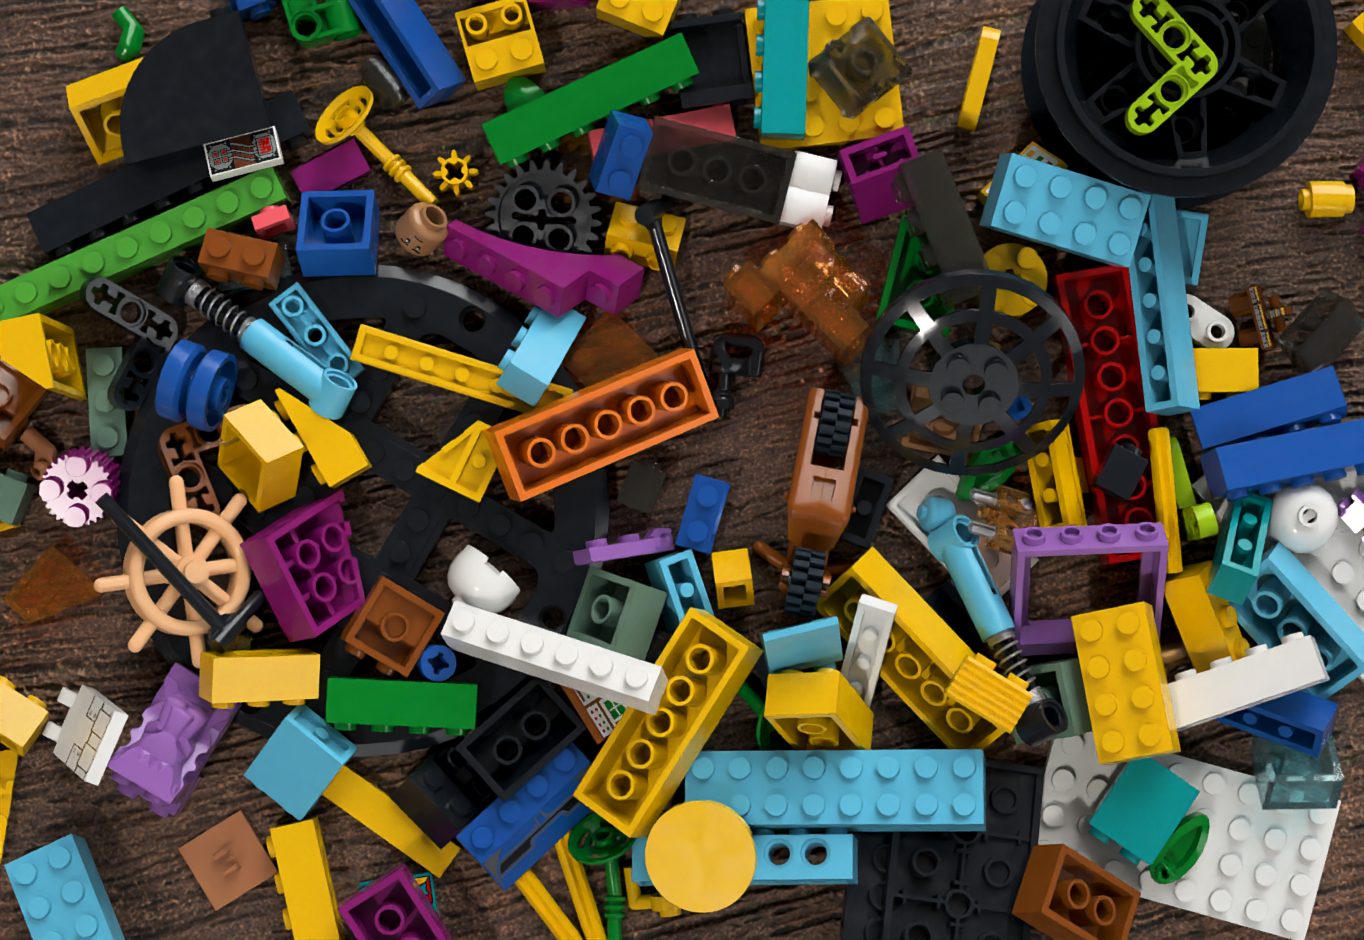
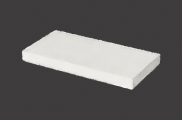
[885,455,1039,596]

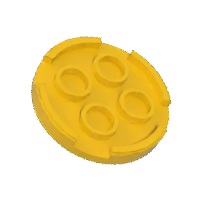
[645,800,758,913]

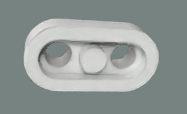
[1186,294,1235,348]

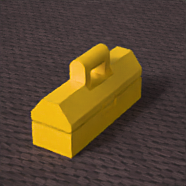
[1025,420,1090,528]

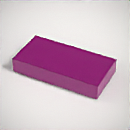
[290,139,372,194]

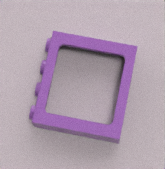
[1009,522,1169,656]

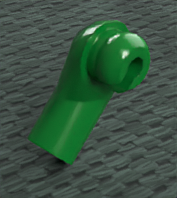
[112,6,145,62]

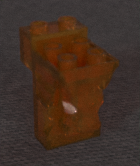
[723,219,871,368]

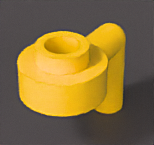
[623,865,682,917]

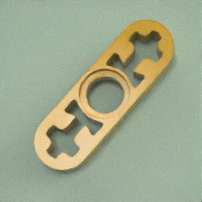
[957,26,1001,131]

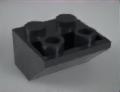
[390,739,496,850]

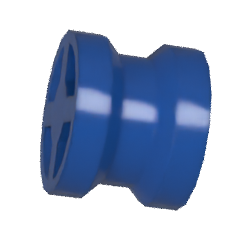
[414,644,456,682]

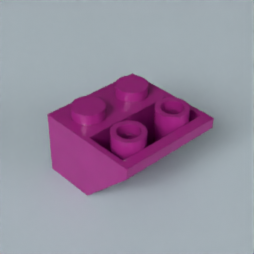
[837,125,930,225]

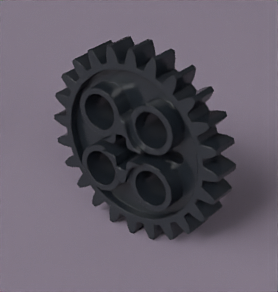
[485,158,604,254]

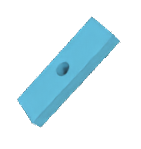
[268,282,365,379]

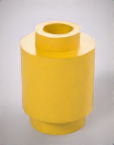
[1298,181,1355,218]

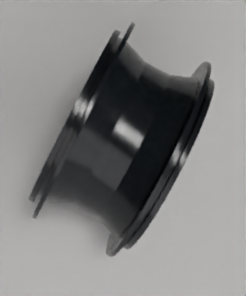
[1021,0,1338,210]

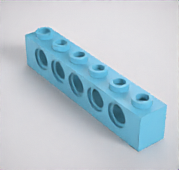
[632,828,858,886]

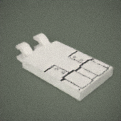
[42,685,129,786]

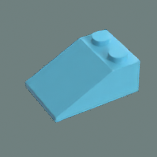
[759,616,843,674]

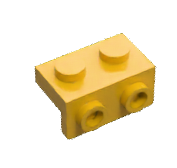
[603,201,686,271]

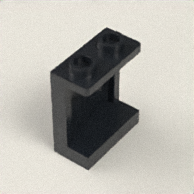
[670,8,754,113]

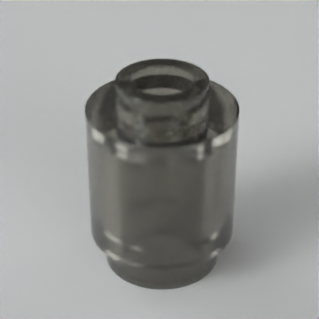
[358,54,409,110]

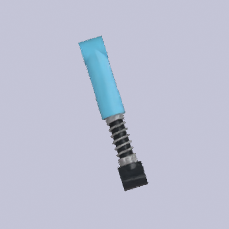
[156,255,357,420]
[928,515,1068,747]

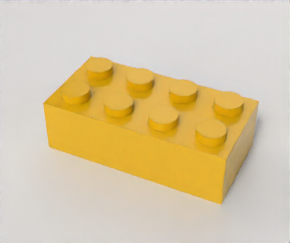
[1071,601,1181,765]

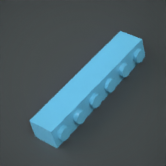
[1129,191,1200,416]

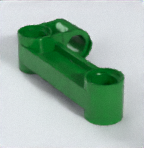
[282,0,363,49]

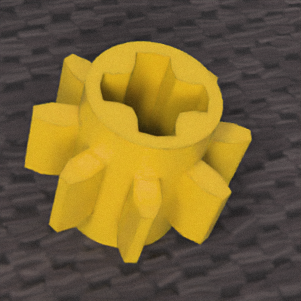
[433,150,479,197]

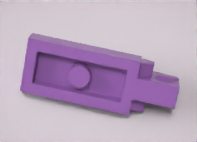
[573,528,674,566]

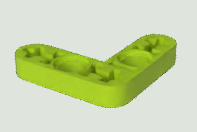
[1124,0,1218,136]
[1170,435,1218,541]

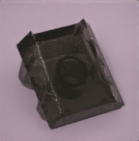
[808,17,912,119]

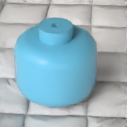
[916,496,956,532]

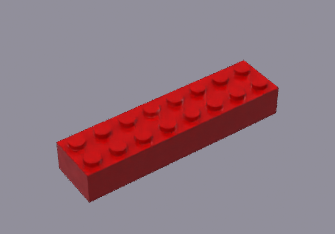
[1050,265,1182,565]

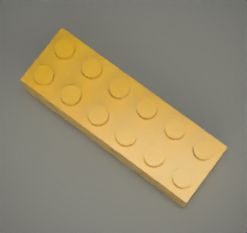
[816,546,1006,749]
[573,607,764,838]

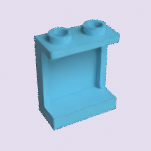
[244,704,359,822]

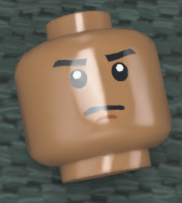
[395,202,448,256]

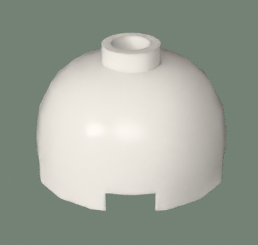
[1267,484,1339,554]
[447,545,520,614]

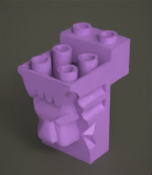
[107,662,243,818]

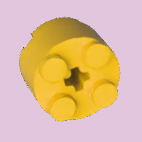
[970,243,1048,319]

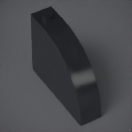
[120,6,273,164]

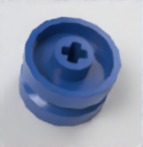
[155,340,238,432]

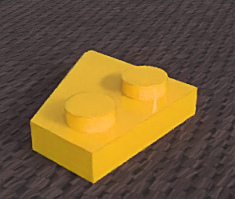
[415,420,497,503]

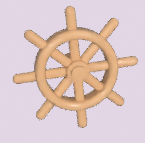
[94,475,263,669]

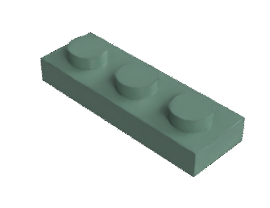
[86,347,129,457]

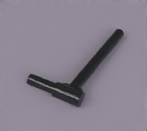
[635,194,708,382]
[96,493,267,654]

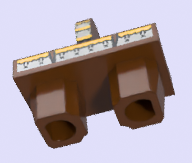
[1229,284,1294,351]

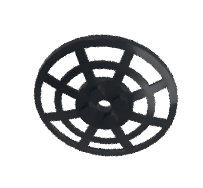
[859,269,1085,476]

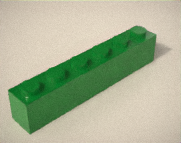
[480,32,699,168]

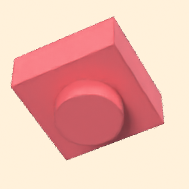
[251,205,296,240]

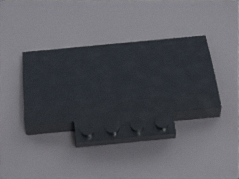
[839,747,1045,940]

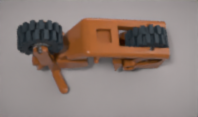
[752,387,869,619]

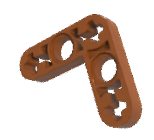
[157,404,247,531]

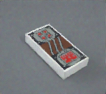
[203,126,284,182]

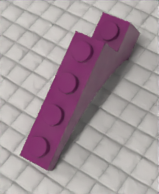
[443,220,644,318]

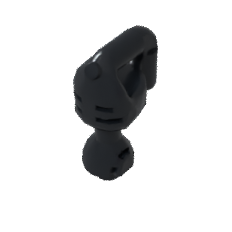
[708,332,765,418]

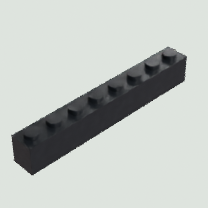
[26,90,314,259]

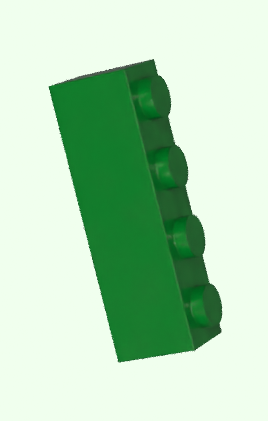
[325,676,478,736]

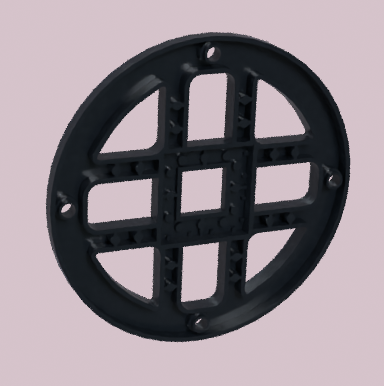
[117,265,610,757]

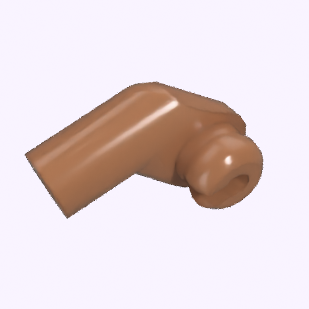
[20,426,57,481]

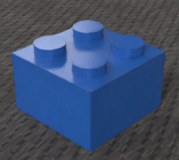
[296,190,381,277]

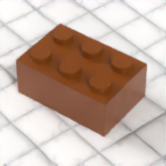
[1012,843,1141,940]

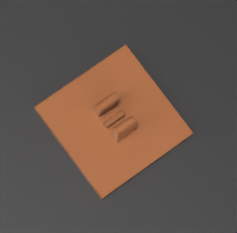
[178,810,279,911]

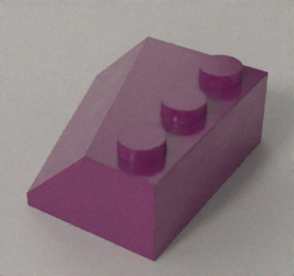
[240,488,365,643]

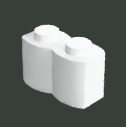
[777,150,842,234]

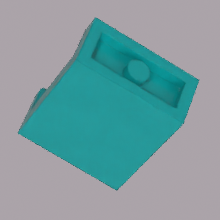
[1084,757,1200,866]

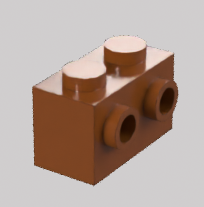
[197,228,286,291]

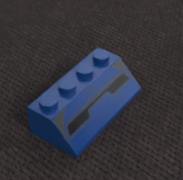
[455,743,592,891]

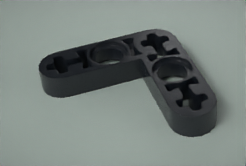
[79,278,178,411]

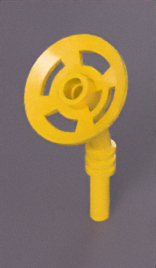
[315,85,438,205]

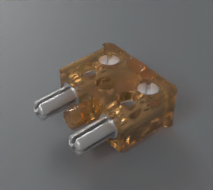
[968,485,1038,555]

